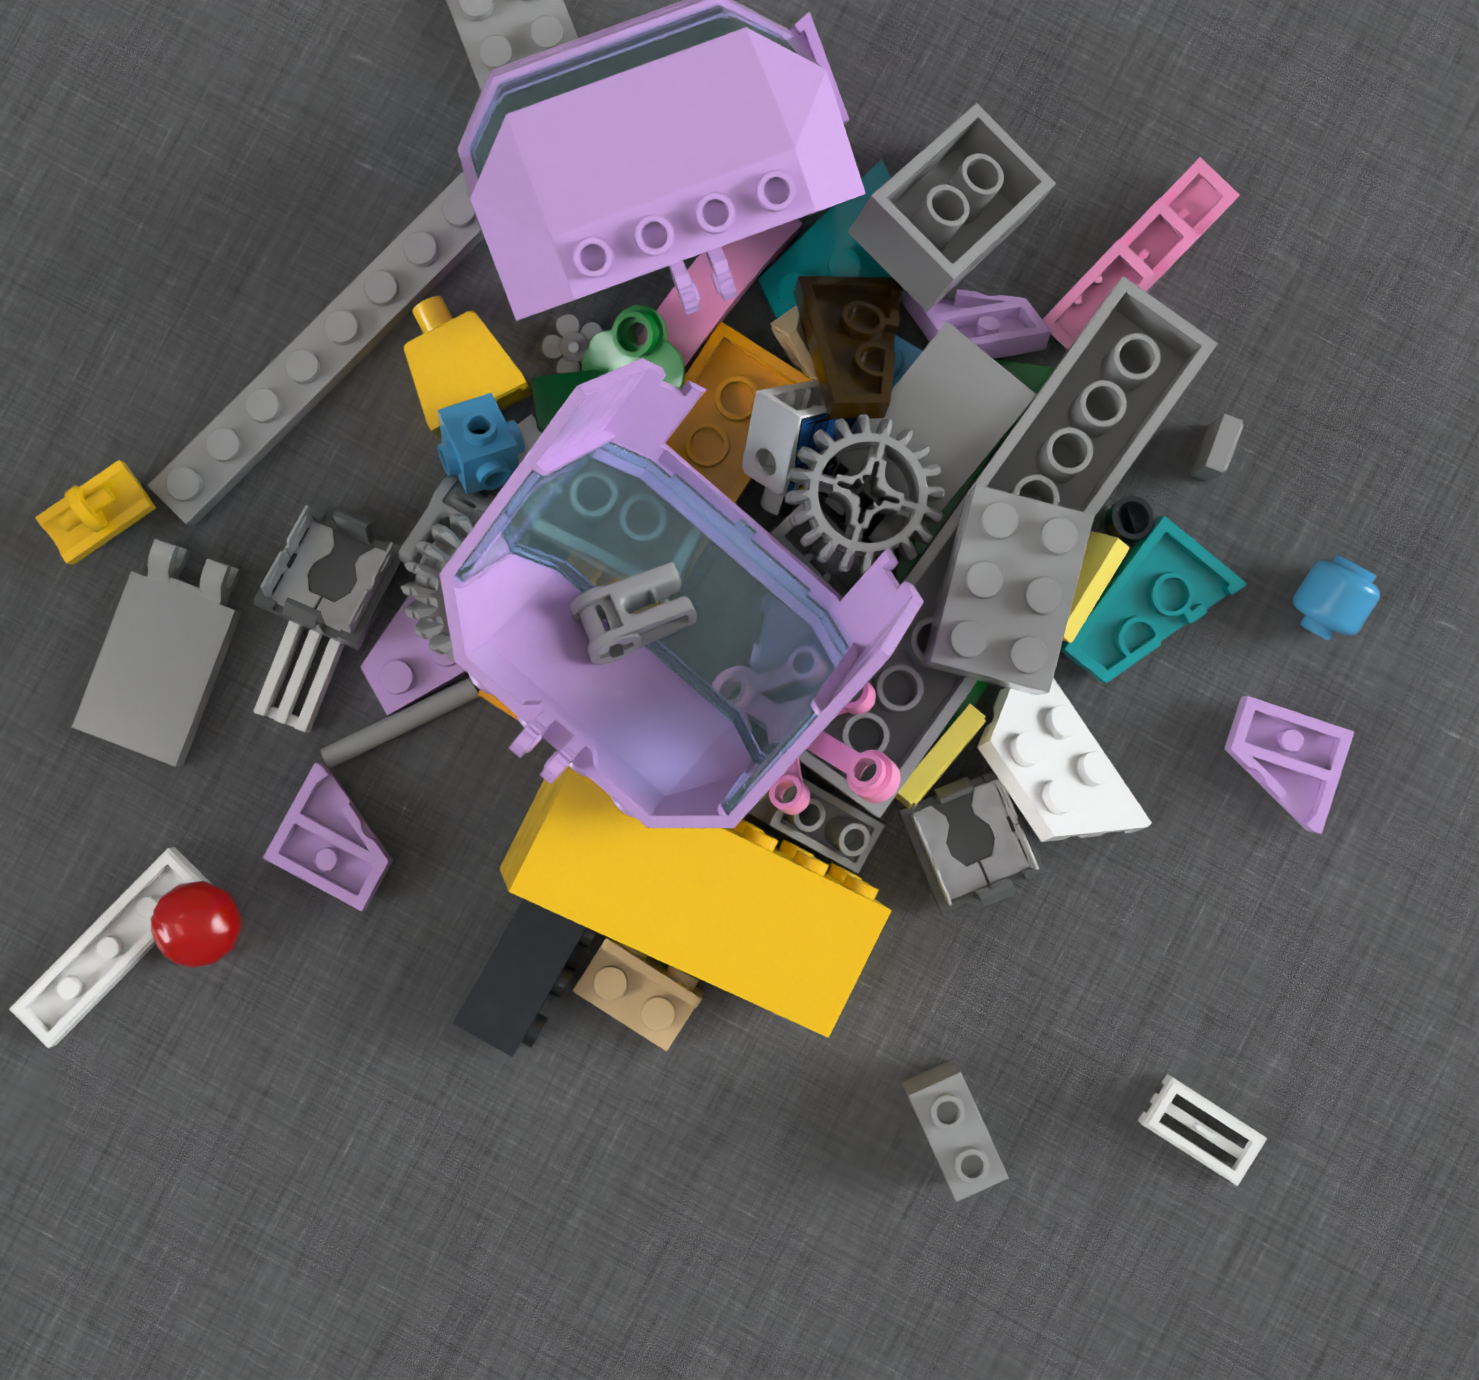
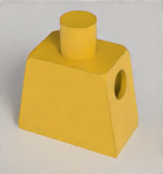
[403,296,532,441]

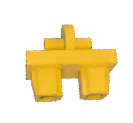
[35,460,156,565]

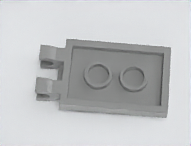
[824,322,1037,543]
[72,539,242,767]

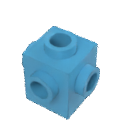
[437,393,525,495]

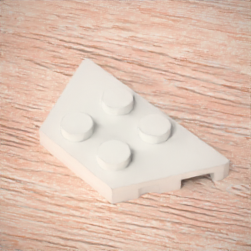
[978,678,1152,842]

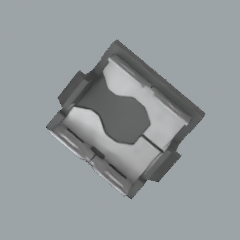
[253,505,404,650]
[897,770,1045,914]

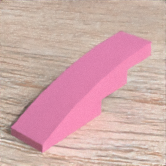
[1042,157,1240,350]

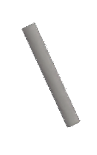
[321,677,481,769]

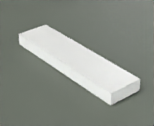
[9,847,212,1048]

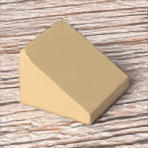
[770,306,818,381]

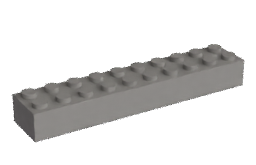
[799,276,1218,818]

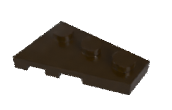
[793,276,903,419]

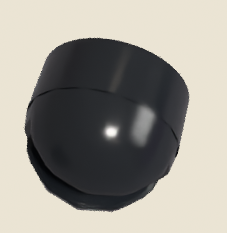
[1104,496,1154,543]

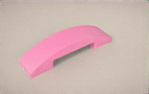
[637,219,803,373]

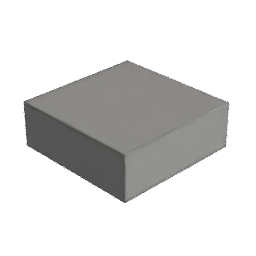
[1190,414,1244,482]

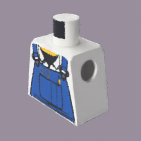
[742,380,857,516]

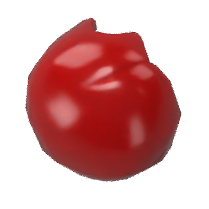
[150,881,243,968]

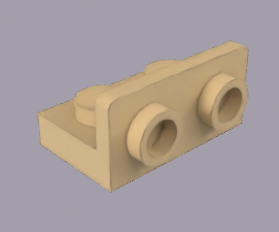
[573,937,704,1052]

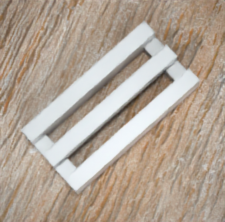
[253,620,345,732]
[1138,1074,1267,1186]

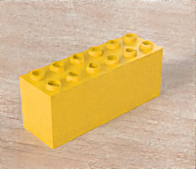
[499,766,892,1038]

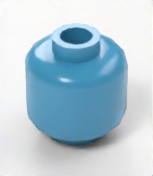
[1293,554,1381,641]

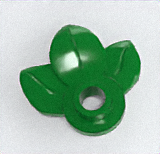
[581,305,685,389]

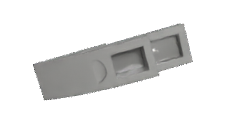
[748,759,885,874]

